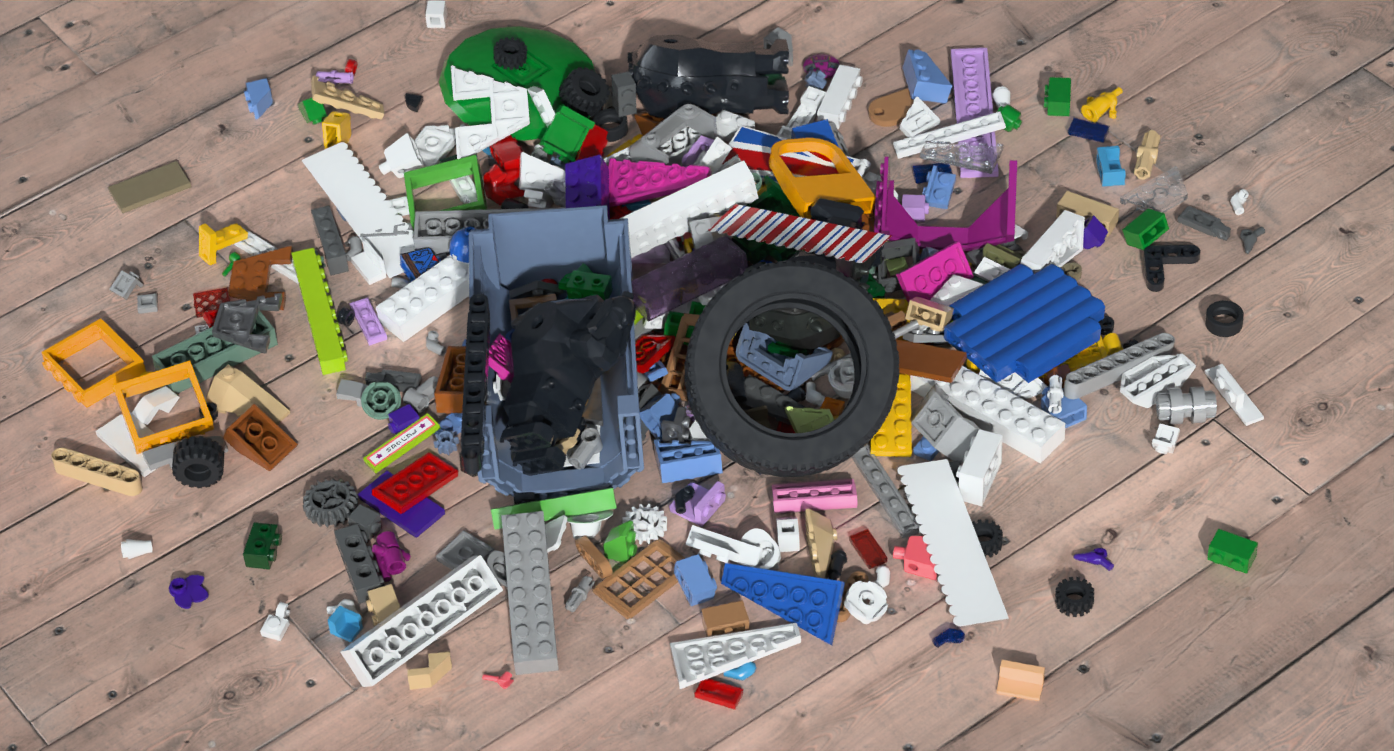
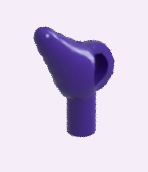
[1073,548,1114,571]

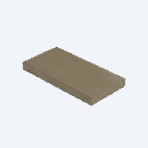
[108,161,191,214]

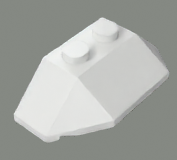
[1120,353,1196,408]

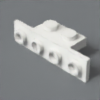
[1205,364,1264,426]
[685,525,763,568]

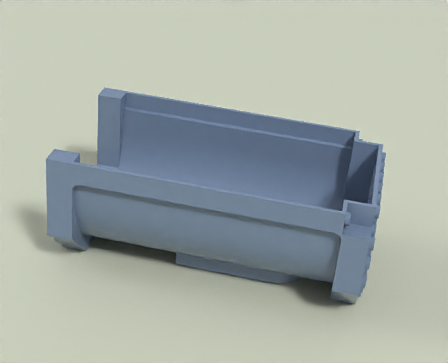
[469,205,644,501]

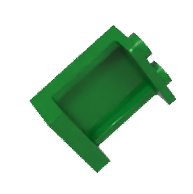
[539,105,595,164]

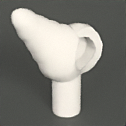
[327,599,363,620]

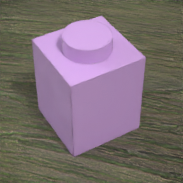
[902,194,929,222]

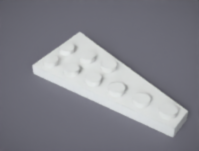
[670,623,801,689]

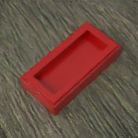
[695,678,743,710]

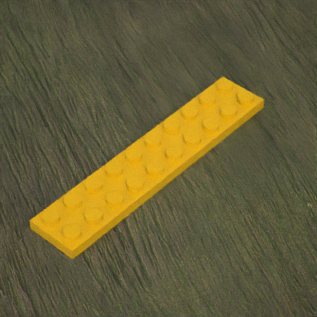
[870,298,912,457]

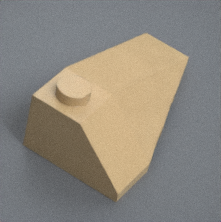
[205,364,290,425]
[805,509,837,579]

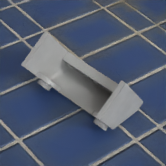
[629,104,717,165]

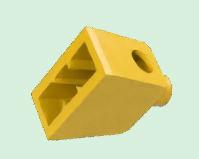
[322,111,351,150]

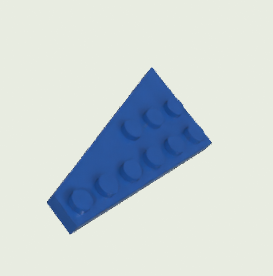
[721,563,845,645]

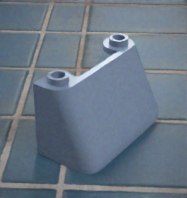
[736,322,833,391]

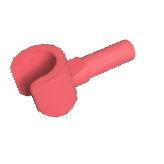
[483,671,514,689]

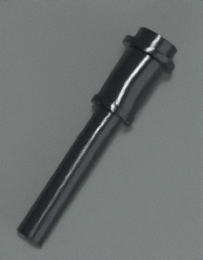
[828,550,848,580]

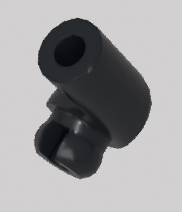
[674,485,695,514]

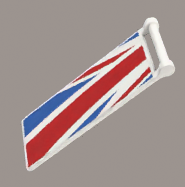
[722,126,871,184]

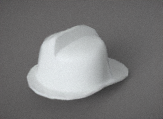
[567,510,614,540]
[741,528,781,570]

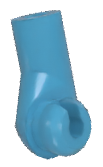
[724,662,756,680]

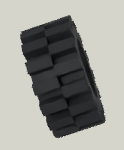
[493,37,527,70]
[972,519,1003,558]
[1055,577,1094,617]

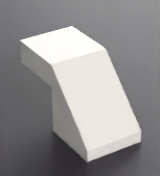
[132,386,180,425]

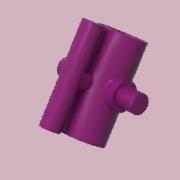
[372,531,410,582]

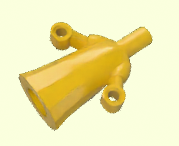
[1081,87,1123,122]

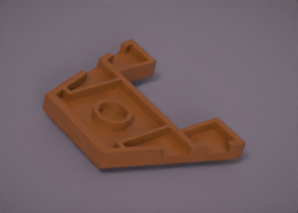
[228,246,293,310]

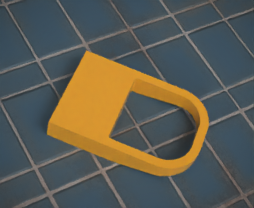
[769,138,876,219]

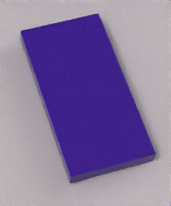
[358,471,445,538]

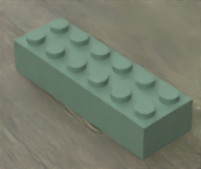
[152,310,278,394]

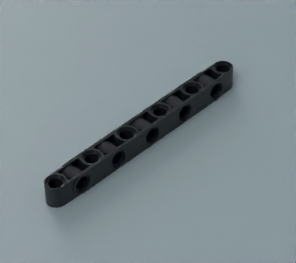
[461,293,490,474]

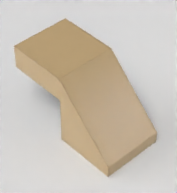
[407,652,452,690]

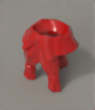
[483,164,525,206]

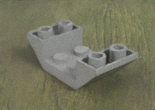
[911,383,980,465]

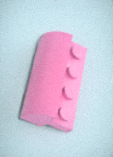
[772,479,857,514]

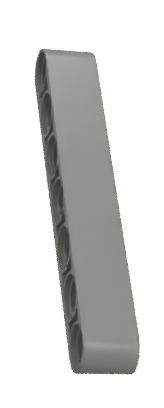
[1063,333,1175,399]

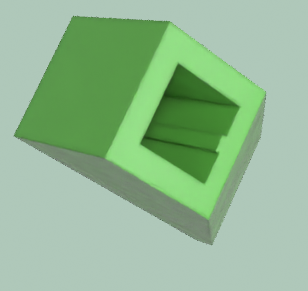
[603,521,638,563]

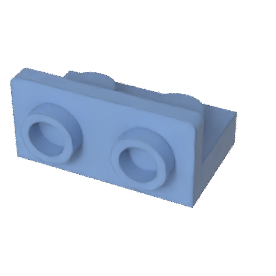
[922,165,956,210]

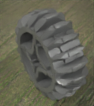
[303,477,358,528]

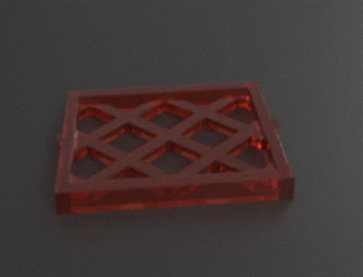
[193,288,230,318]

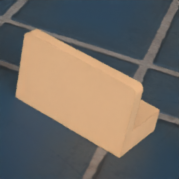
[997,660,1045,701]

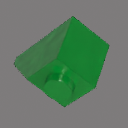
[297,98,327,125]

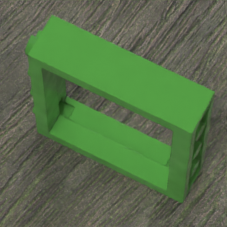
[404,155,487,229]

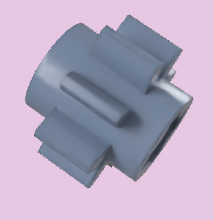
[804,69,827,90]
[434,429,459,455]

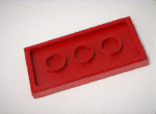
[372,452,459,514]

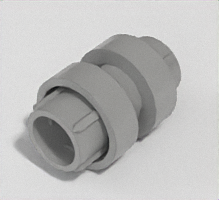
[1156,386,1217,425]

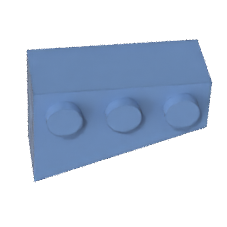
[902,50,952,103]
[653,439,723,483]

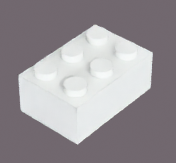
[956,429,1003,506]

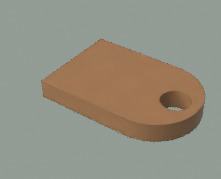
[869,88,914,127]

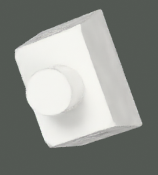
[379,133,425,178]

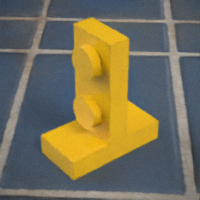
[199,223,248,265]

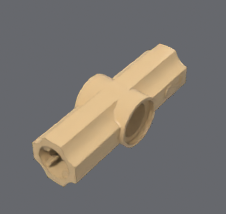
[1134,130,1161,180]

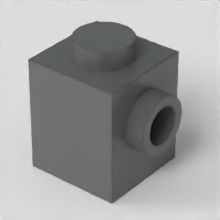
[348,505,382,541]

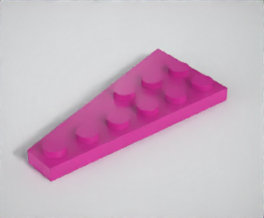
[608,158,712,207]

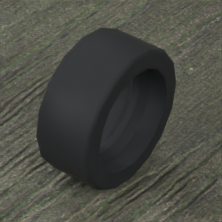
[593,108,628,142]
[1205,300,1244,337]

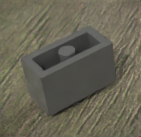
[611,71,637,117]

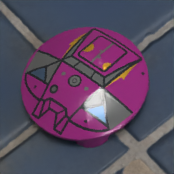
[803,54,839,79]

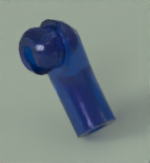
[932,628,965,648]

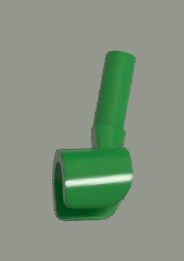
[222,252,241,276]

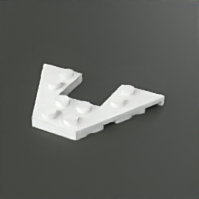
[451,66,530,159]

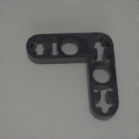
[1144,245,1200,292]

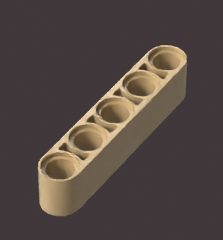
[51,448,143,496]

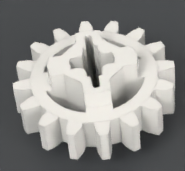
[622,504,667,544]

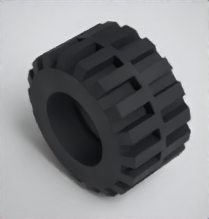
[559,67,610,118]
[172,436,225,488]

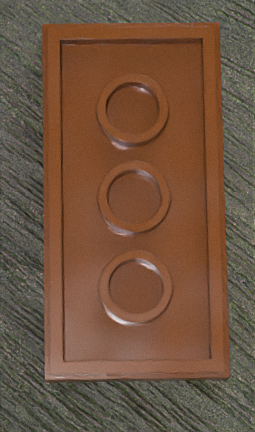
[896,339,967,383]

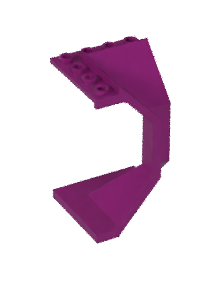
[874,156,1017,251]

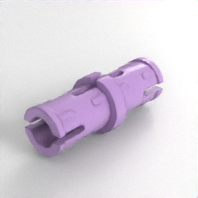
[316,70,354,85]

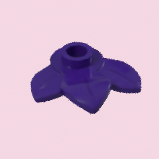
[169,575,209,609]

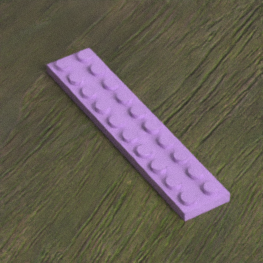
[951,48,998,178]

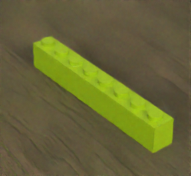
[291,248,348,375]

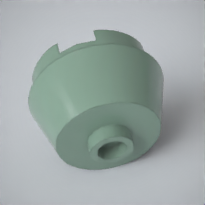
[361,381,401,420]

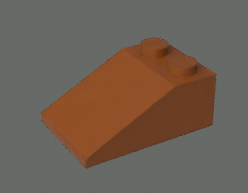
[223,404,298,471]

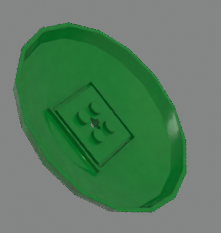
[439,26,597,141]

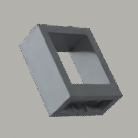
[878,238,920,293]

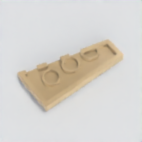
[311,75,384,120]

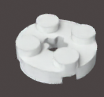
[844,581,888,624]

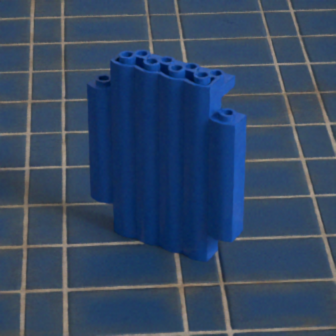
[944,264,1105,383]

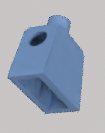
[1041,387,1087,428]
[640,393,681,442]

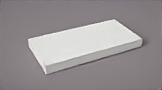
[96,412,158,477]

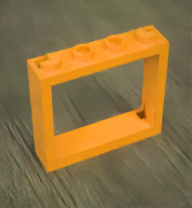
[41,318,146,408]
[113,361,214,454]

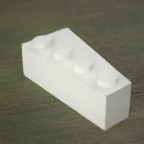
[1020,210,1085,274]

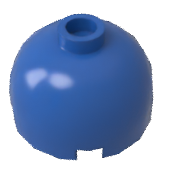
[449,227,475,263]

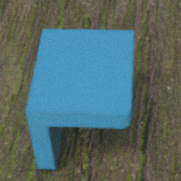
[328,605,363,642]

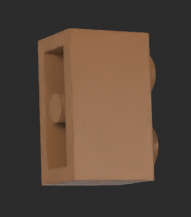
[701,600,750,637]

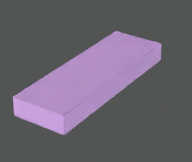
[349,297,387,346]

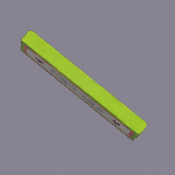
[363,413,441,474]

